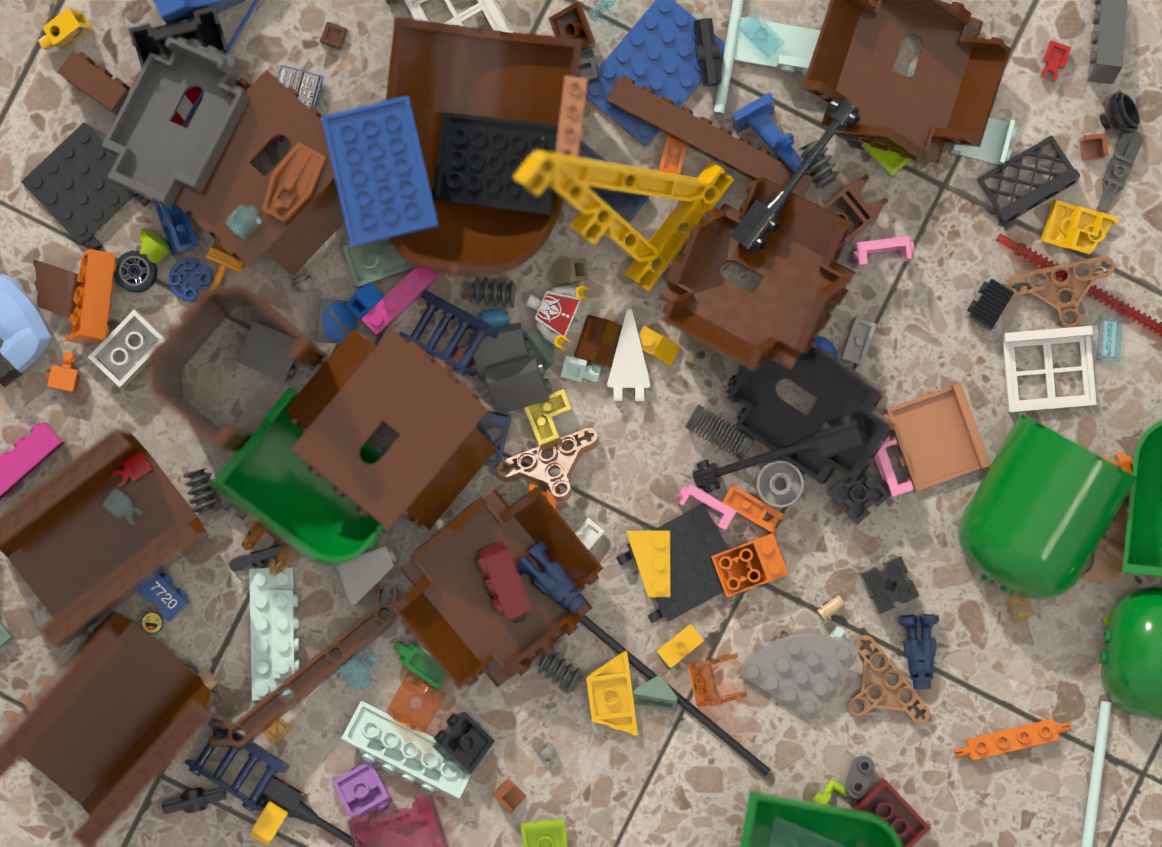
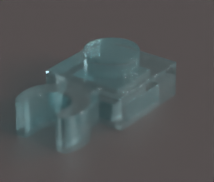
[102,488,144,525]

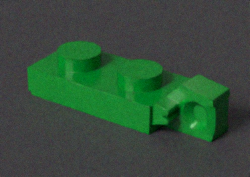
[393,641,447,690]

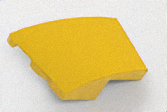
[1040,199,1120,255]

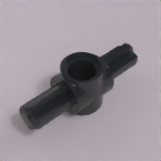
[162,787,227,814]

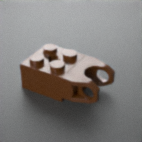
[820,174,888,246]

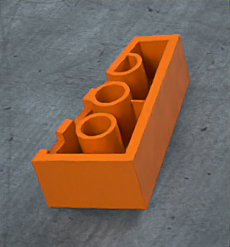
[65,249,117,346]

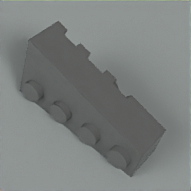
[1087,0,1128,84]

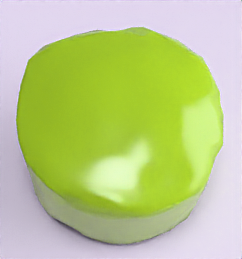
[139,228,171,264]

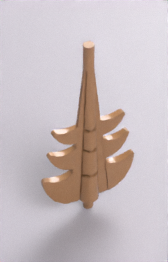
[1082,506,1128,582]

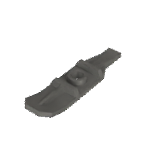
[1096,131,1144,214]

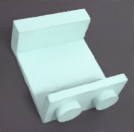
[951,117,1017,165]

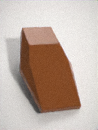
[262,142,326,223]

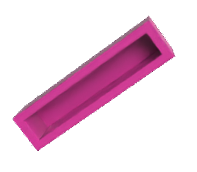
[362,265,441,337]
[0,422,65,500]

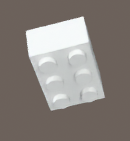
[88,310,165,389]

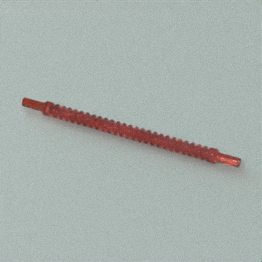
[996,233,1162,337]

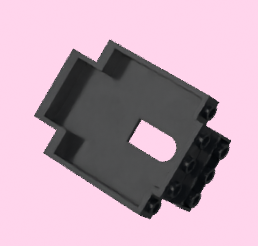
[726,343,896,484]

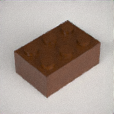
[57,51,131,116]

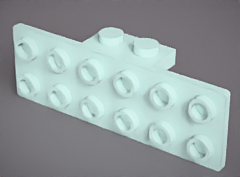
[734,17,820,75]

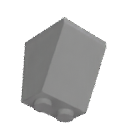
[336,545,398,606]

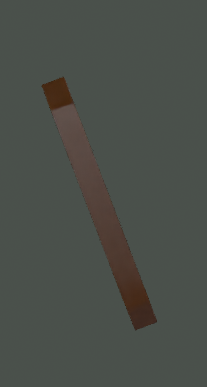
[209,585,399,748]

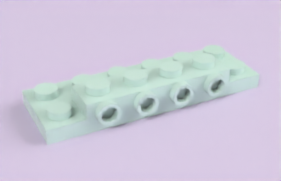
[249,567,300,700]
[340,701,472,800]

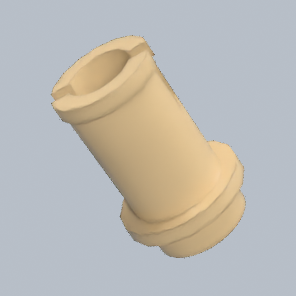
[817,595,846,621]

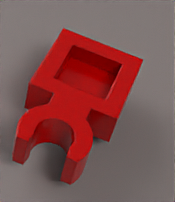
[1040,40,1071,82]
[111,451,153,487]

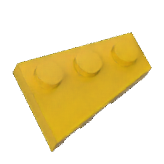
[626,531,670,597]

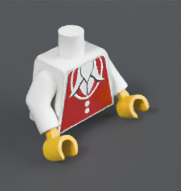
[526,285,591,351]

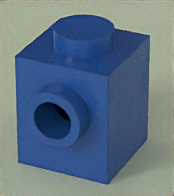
[346,282,384,321]

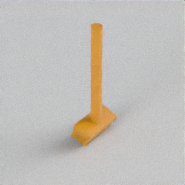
[205,243,246,287]

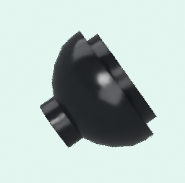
[1100,91,1140,134]

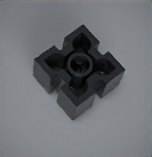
[826,469,891,525]
[859,556,920,615]

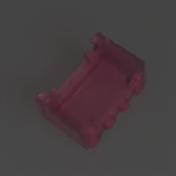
[347,794,448,847]

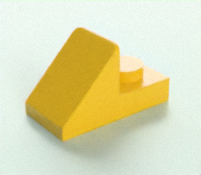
[638,326,681,366]
[250,801,288,846]

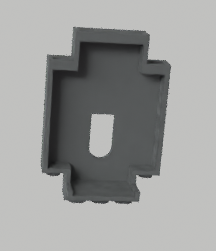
[102,37,250,209]

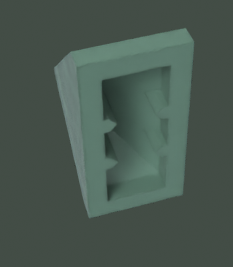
[524,329,555,371]
[633,675,678,711]

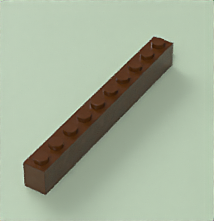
[605,76,813,198]

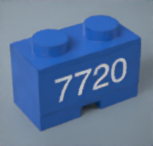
[138,572,190,622]

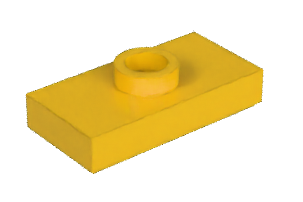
[657,624,704,668]

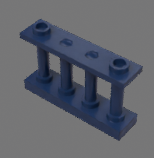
[399,290,500,377]
[185,718,290,812]

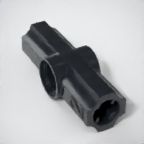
[693,18,722,87]

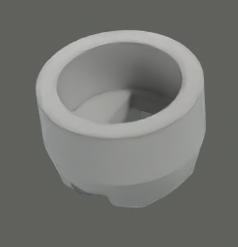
[536,742,556,761]

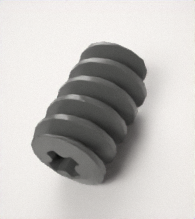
[798,140,840,189]
[470,276,516,309]
[183,468,220,516]
[538,652,586,694]

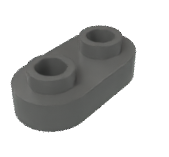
[844,756,874,799]

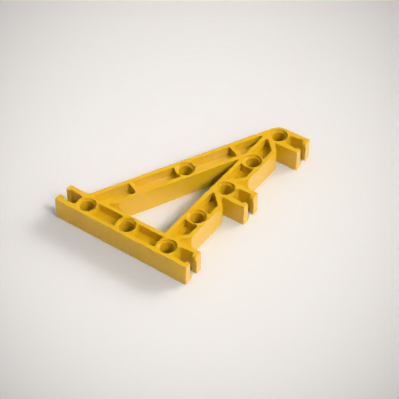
[513,150,734,292]

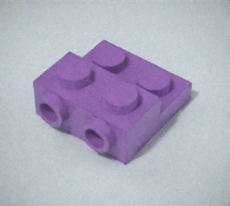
[332,762,393,823]

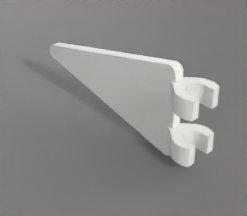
[607,309,650,401]

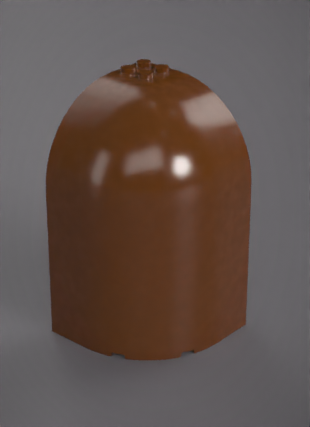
[386,17,582,278]

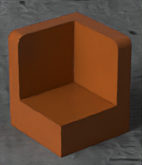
[1079,133,1108,161]
[493,777,526,813]

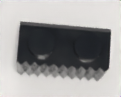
[967,279,1014,331]

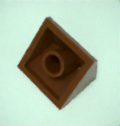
[549,1,595,50]
[574,315,623,368]

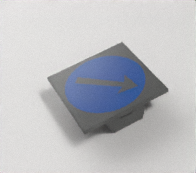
[318,298,358,344]

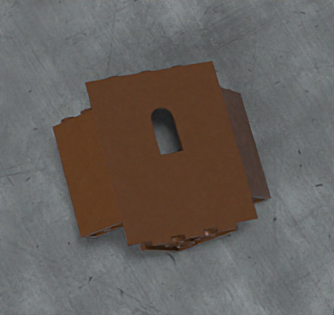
[802,0,1011,164]
[174,70,345,276]
[659,177,856,371]
[284,329,497,530]
[391,487,603,689]

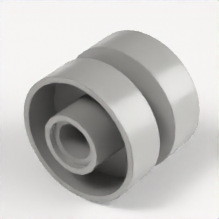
[755,461,803,507]

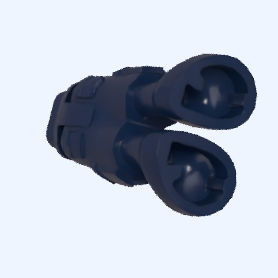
[516,542,586,613]
[898,614,940,689]

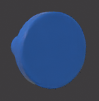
[168,257,213,301]

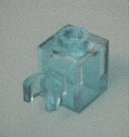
[224,203,262,241]
[338,652,379,690]

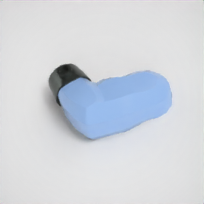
[0,274,53,387]

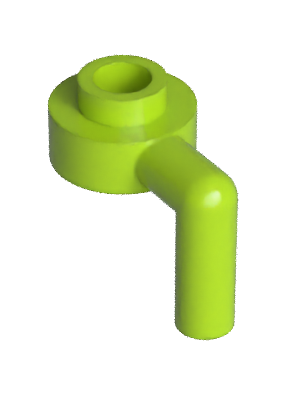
[811,780,850,805]

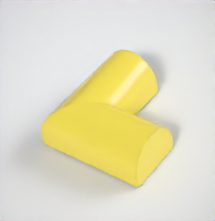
[524,389,572,446]

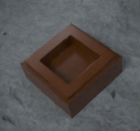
[320,21,348,50]

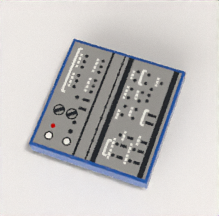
[278,65,324,109]

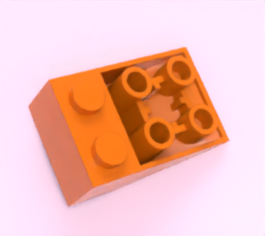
[711,533,788,597]

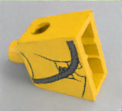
[38,7,93,51]

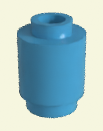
[477,308,509,328]

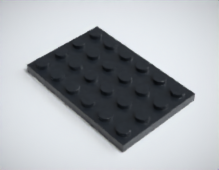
[432,112,559,215]

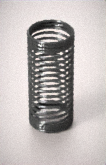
[685,404,754,460]

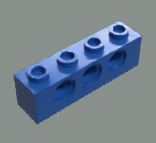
[153,201,198,256]

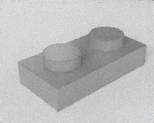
[841,317,877,366]

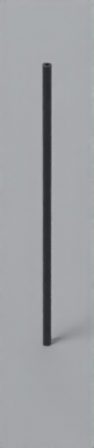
[579,615,771,776]

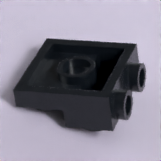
[432,712,495,775]

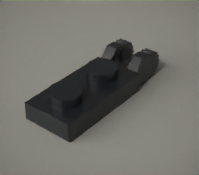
[229,543,290,572]

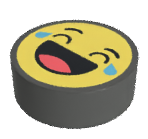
[141,612,164,634]

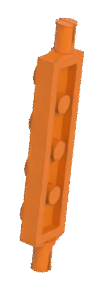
[954,719,1071,761]

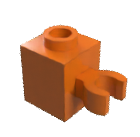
[45,352,81,393]

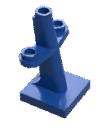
[732,92,808,173]

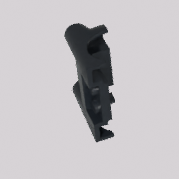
[128,6,228,69]

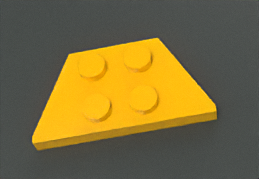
[586,651,638,736]

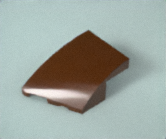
[33,260,81,317]

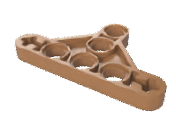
[1008,256,1115,328]
[496,428,599,501]
[848,635,930,724]

